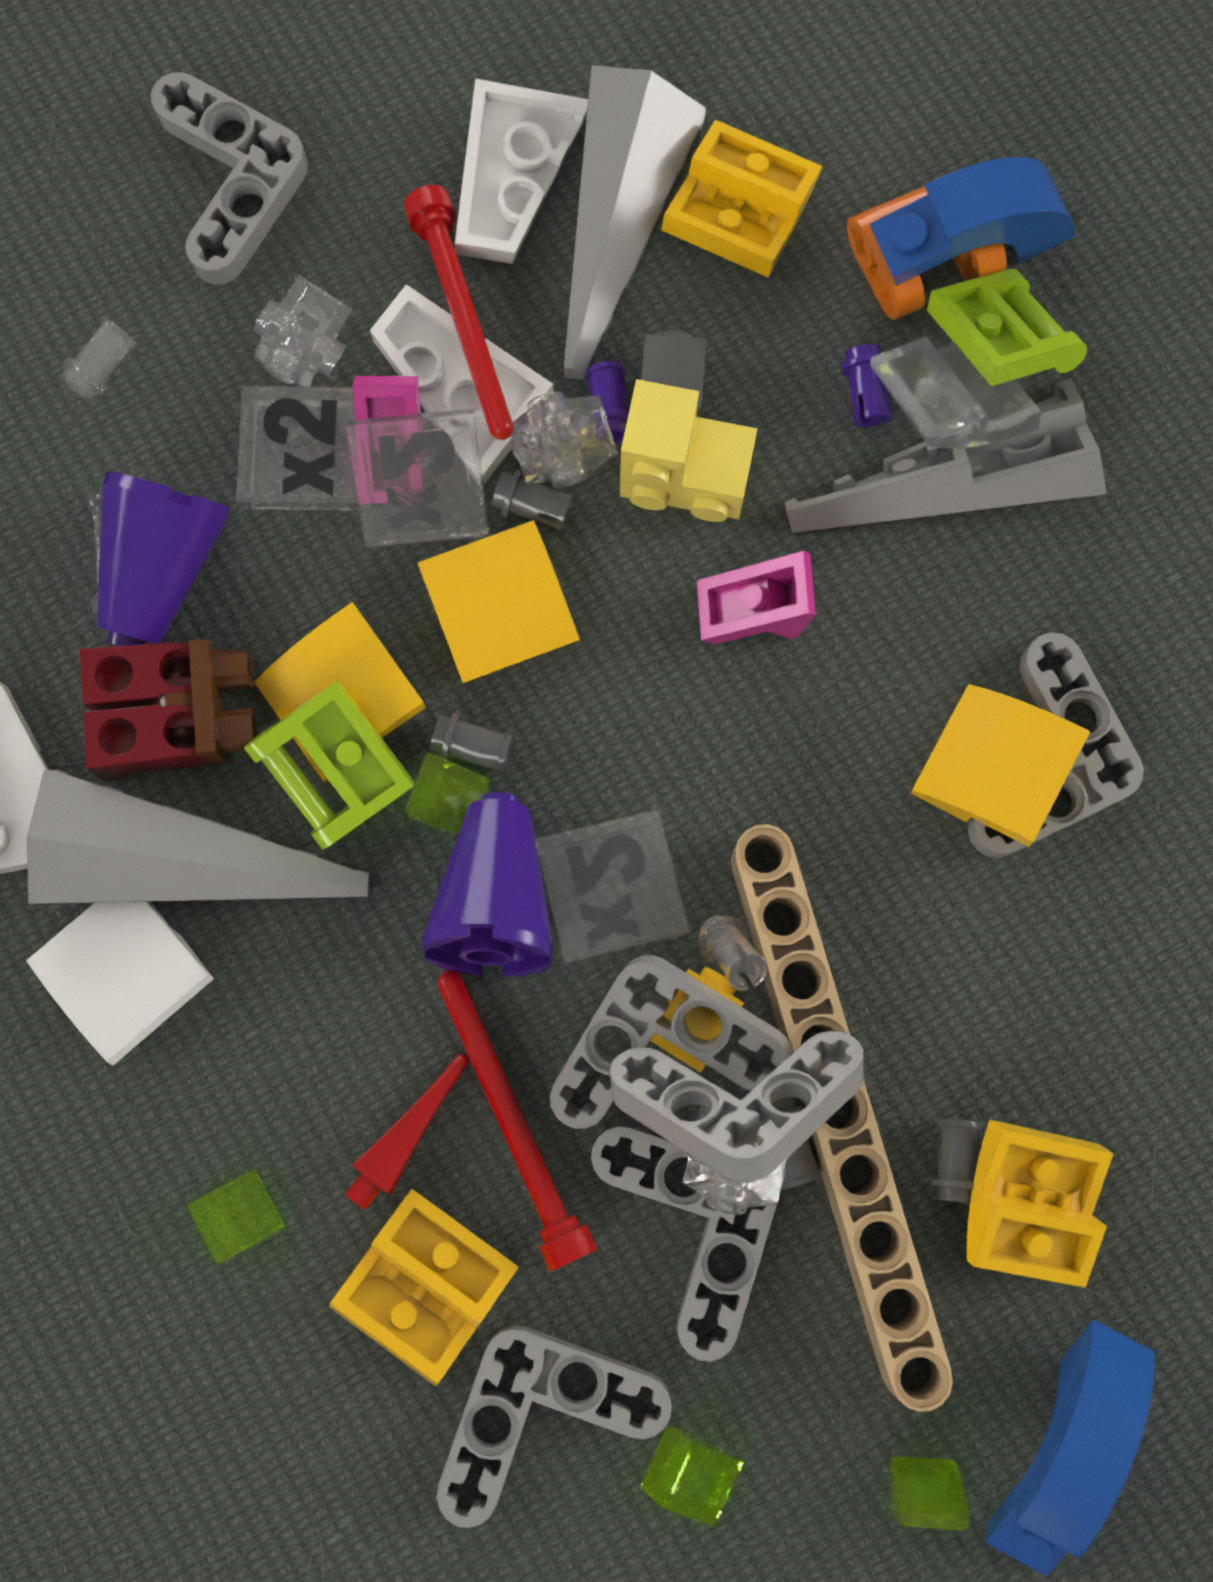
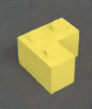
[620,379,758,522]

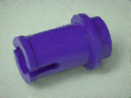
[841,344,893,428]
[586,361,629,445]

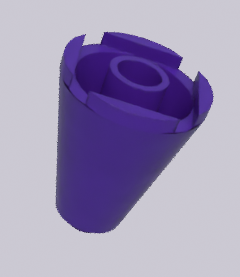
[97,471,230,646]
[422,792,553,977]

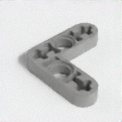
[151,72,308,285]
[968,632,1144,858]
[550,955,792,1129]
[609,1031,864,1183]
[591,1126,777,1362]
[437,1325,672,1528]

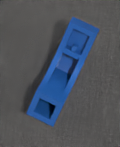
[870,157,1075,286]
[985,1319,1155,1576]

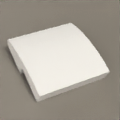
[26,901,214,1065]

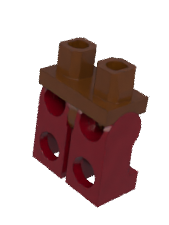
[80,639,258,781]

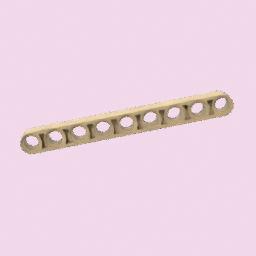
[731,824,953,1412]

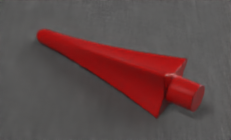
[344,1053,469,1211]

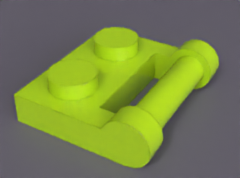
[927,269,1088,386]
[243,679,414,849]

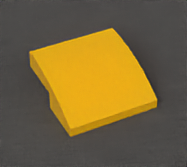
[661,120,822,278]
[417,520,580,683]
[254,602,426,784]
[910,684,1091,847]
[967,1119,1113,1288]
[329,1189,519,1387]

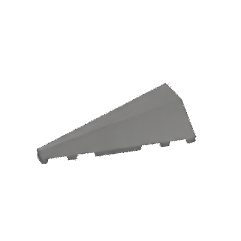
[564,65,706,380]
[785,378,1107,533]
[27,770,370,904]

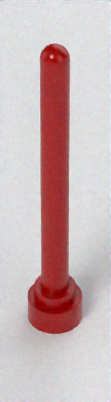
[404,185,514,440]
[437,970,598,1272]

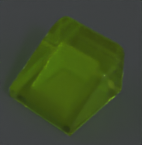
[405,753,490,835]
[187,1169,286,1264]
[641,1426,743,1527]
[888,1456,970,1531]

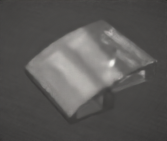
[871,336,1041,449]

